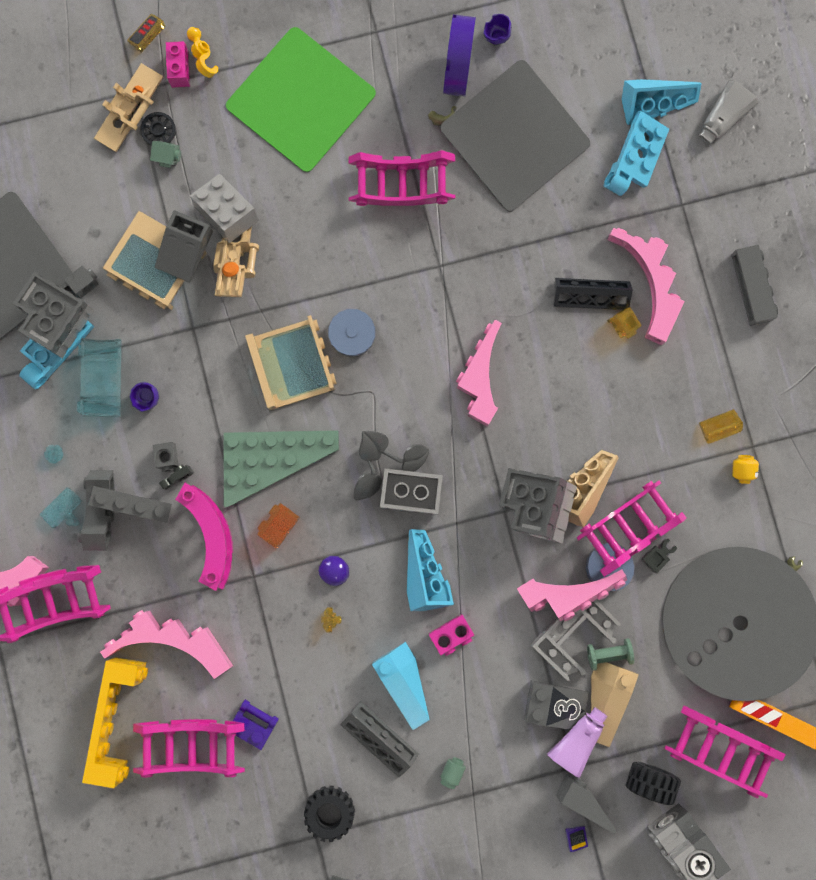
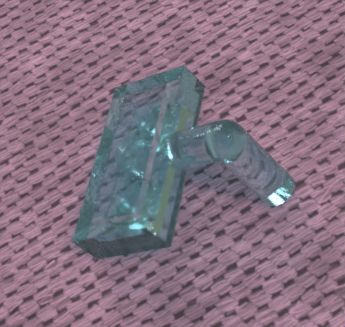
[39,487,82,528]

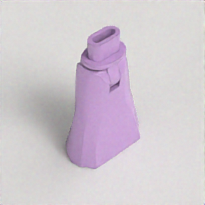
[547,707,608,778]

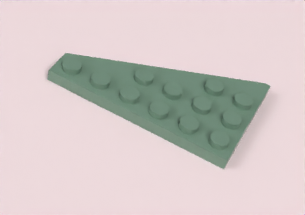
[224,430,339,508]

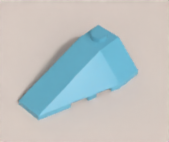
[622,79,702,125]
[407,529,454,611]
[372,642,430,730]

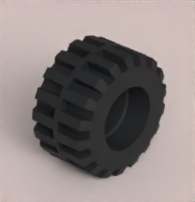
[625,762,681,805]
[304,786,355,842]

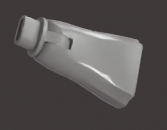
[699,80,758,145]

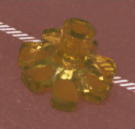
[321,607,341,633]

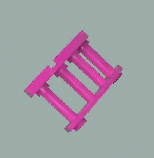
[349,150,455,206]
[576,480,687,577]
[175,483,233,591]
[0,565,111,643]
[665,706,786,799]
[133,719,245,778]

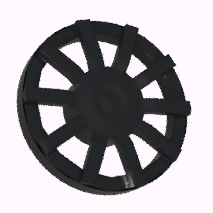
[140,112,176,146]

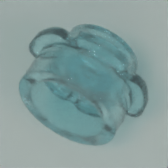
[44,445,63,463]

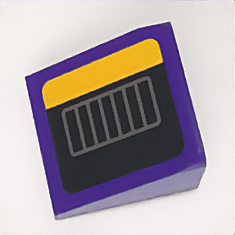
[565,826,588,852]

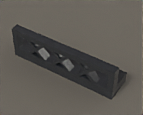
[554,278,633,310]

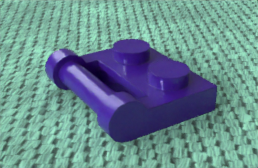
[233,699,279,750]

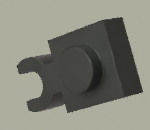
[159,465,194,490]
[642,539,677,573]

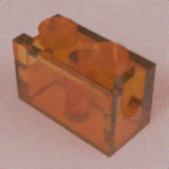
[257,503,300,548]

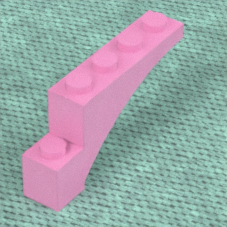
[456,320,502,427]
[517,569,627,621]

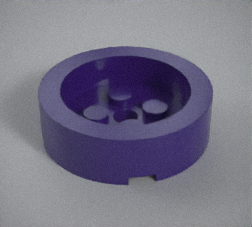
[443,14,476,97]

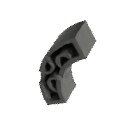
[79,470,115,551]

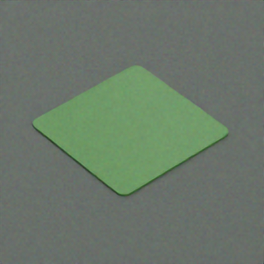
[226,27,376,172]

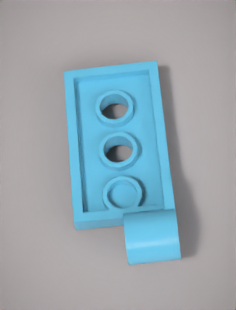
[604,110,669,196]
[19,320,95,389]

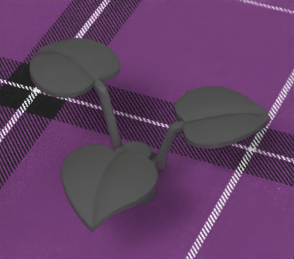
[353,431,429,500]

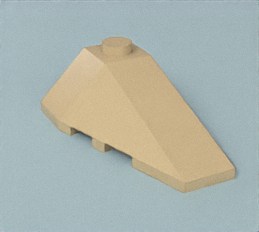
[567,450,619,527]
[591,662,639,747]

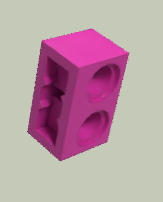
[166,41,190,88]
[428,614,474,656]

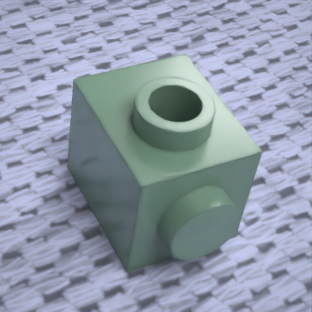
[150,141,181,168]

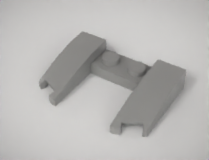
[530,600,621,681]

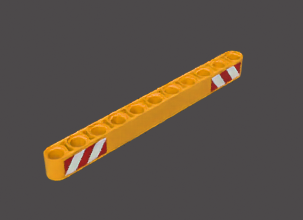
[729,700,816,750]

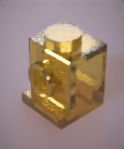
[607,307,642,339]

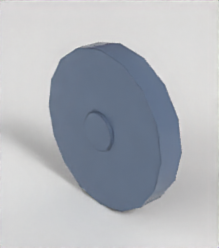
[328,309,375,356]
[586,543,634,592]

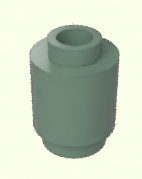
[440,757,466,789]

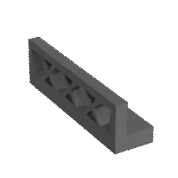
[340,701,419,777]

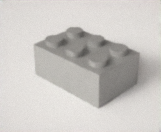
[190,174,259,243]
[380,469,443,515]

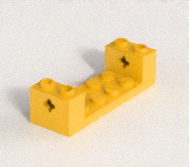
[82,657,148,788]

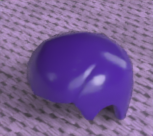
[484,14,512,45]
[130,382,159,412]
[318,556,349,586]

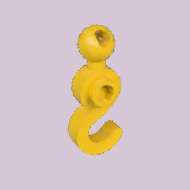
[187,27,218,78]

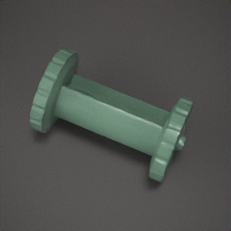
[587,638,634,671]

